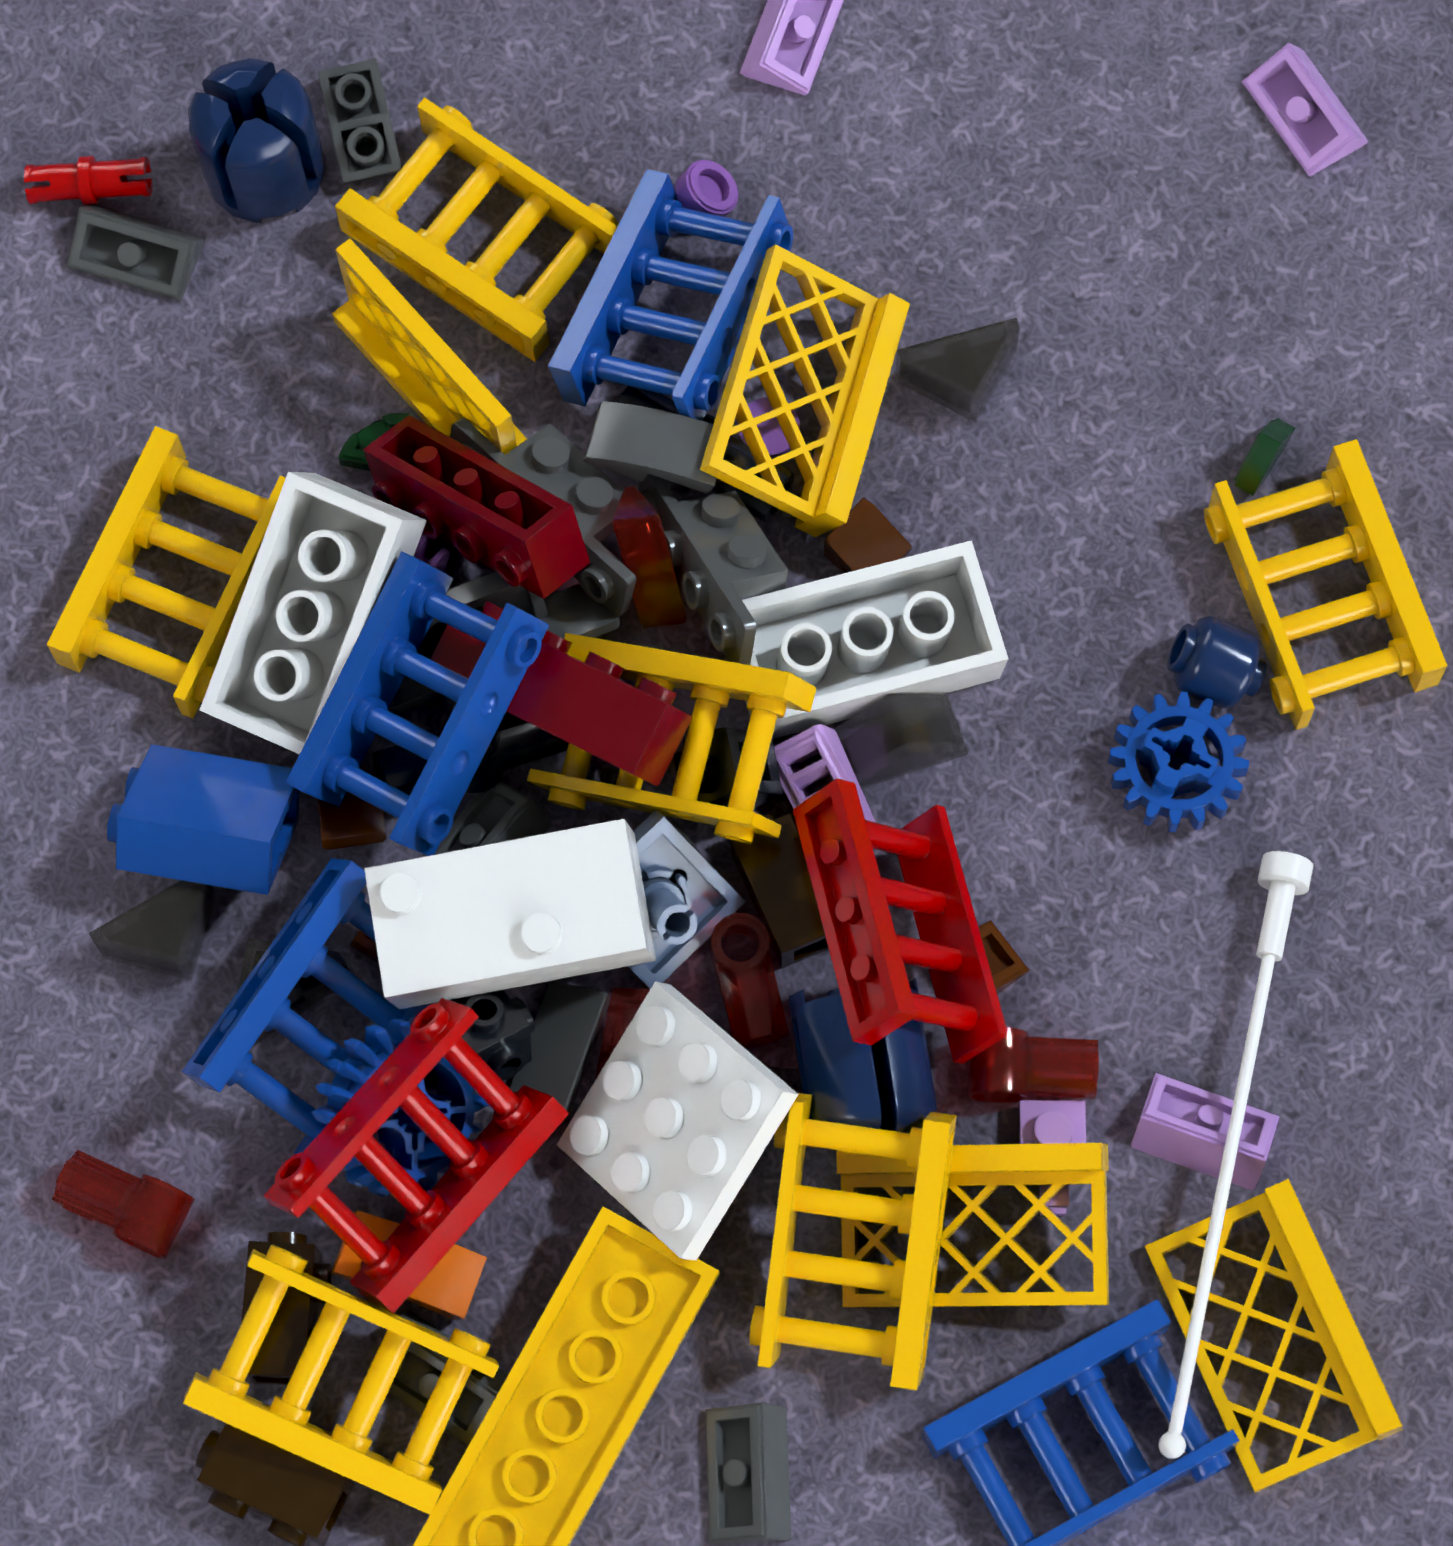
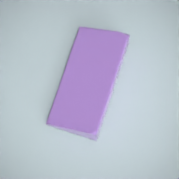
[740,0,844,95]
[1242,43,1368,176]
[1131,1073,1280,1191]

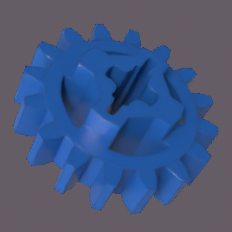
[1108,691,1249,833]

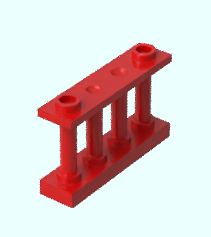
[793,778,1008,1064]
[264,998,569,1314]

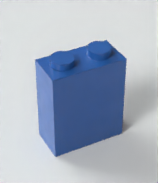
[107,744,300,895]

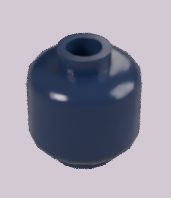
[1167,616,1267,708]

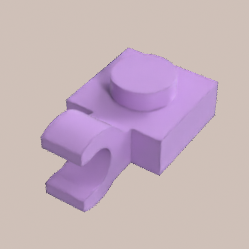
[1018,1100,1086,1216]

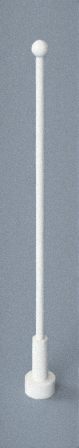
[1159,851,1313,1459]

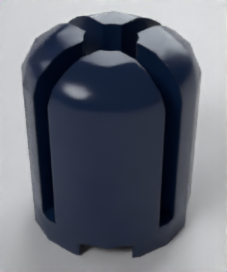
[188,58,324,223]
[788,978,937,1133]

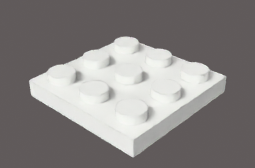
[557,981,798,1260]

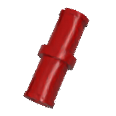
[24,155,153,205]

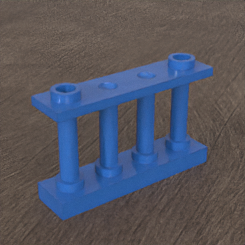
[548,169,793,421]
[285,551,549,856]
[181,858,435,1154]
[922,1299,1240,1546]

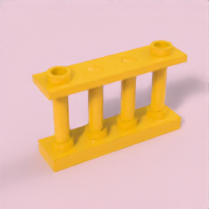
[335,97,619,362]
[46,426,286,719]
[1204,439,1447,730]
[527,633,817,844]
[749,1093,957,1390]
[183,1245,499,1515]

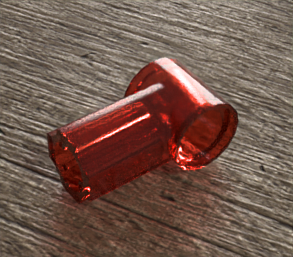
[710,913,789,1048]
[968,1027,1099,1103]
[52,1150,195,1260]

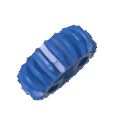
[312,1019,489,1197]

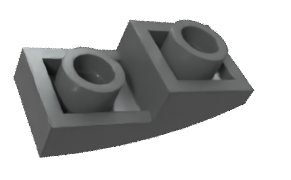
[317,59,402,185]
[583,401,717,494]

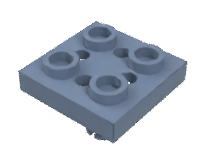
[628,809,746,989]

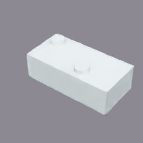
[200,472,427,754]
[742,540,1008,739]
[364,819,656,1009]

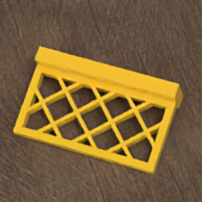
[332,238,527,455]
[700,245,910,537]
[836,1143,1109,1307]
[1144,1179,1403,1493]

